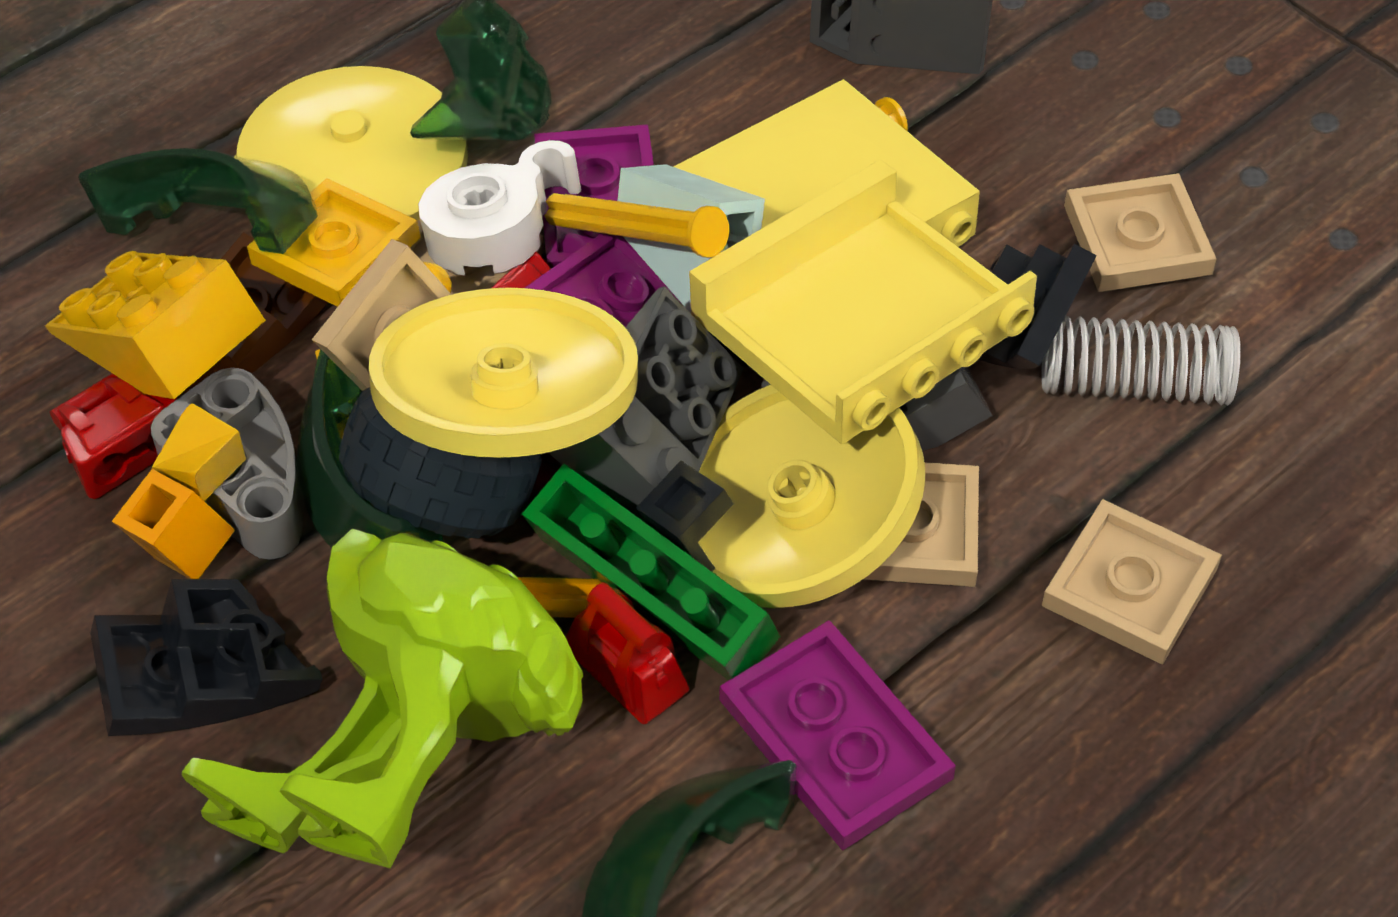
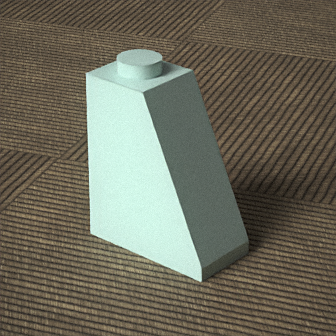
[617,164,765,313]

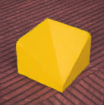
[152,403,246,501]

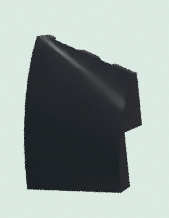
[978,244,1097,369]
[90,579,322,737]

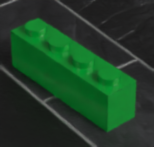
[522,464,781,681]

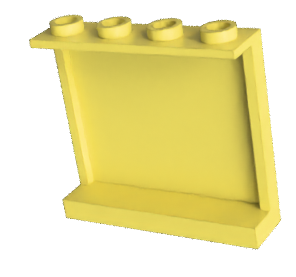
[673,79,980,247]
[689,159,1037,445]

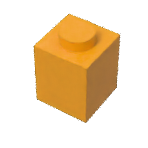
[112,469,235,579]

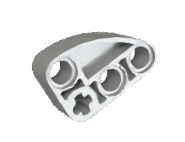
[151,368,304,560]

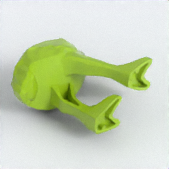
[181,529,583,868]

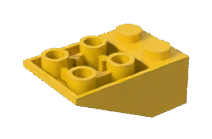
[45,251,266,399]

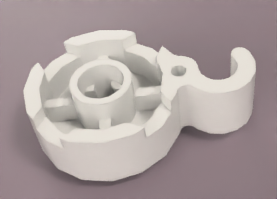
[418,140,581,275]

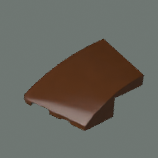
[183,232,328,394]

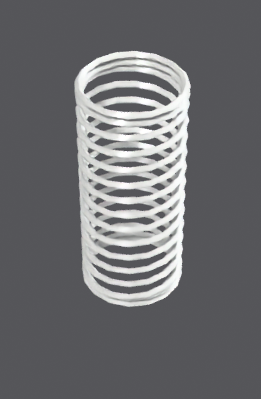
[1042,315,1240,406]

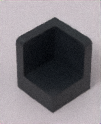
[636,461,734,572]

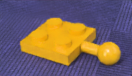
[247,178,452,307]

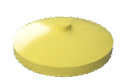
[236,66,468,226]
[369,288,638,458]
[698,385,925,608]

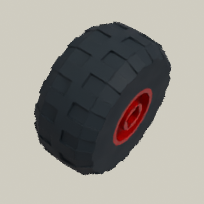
[339,387,542,538]

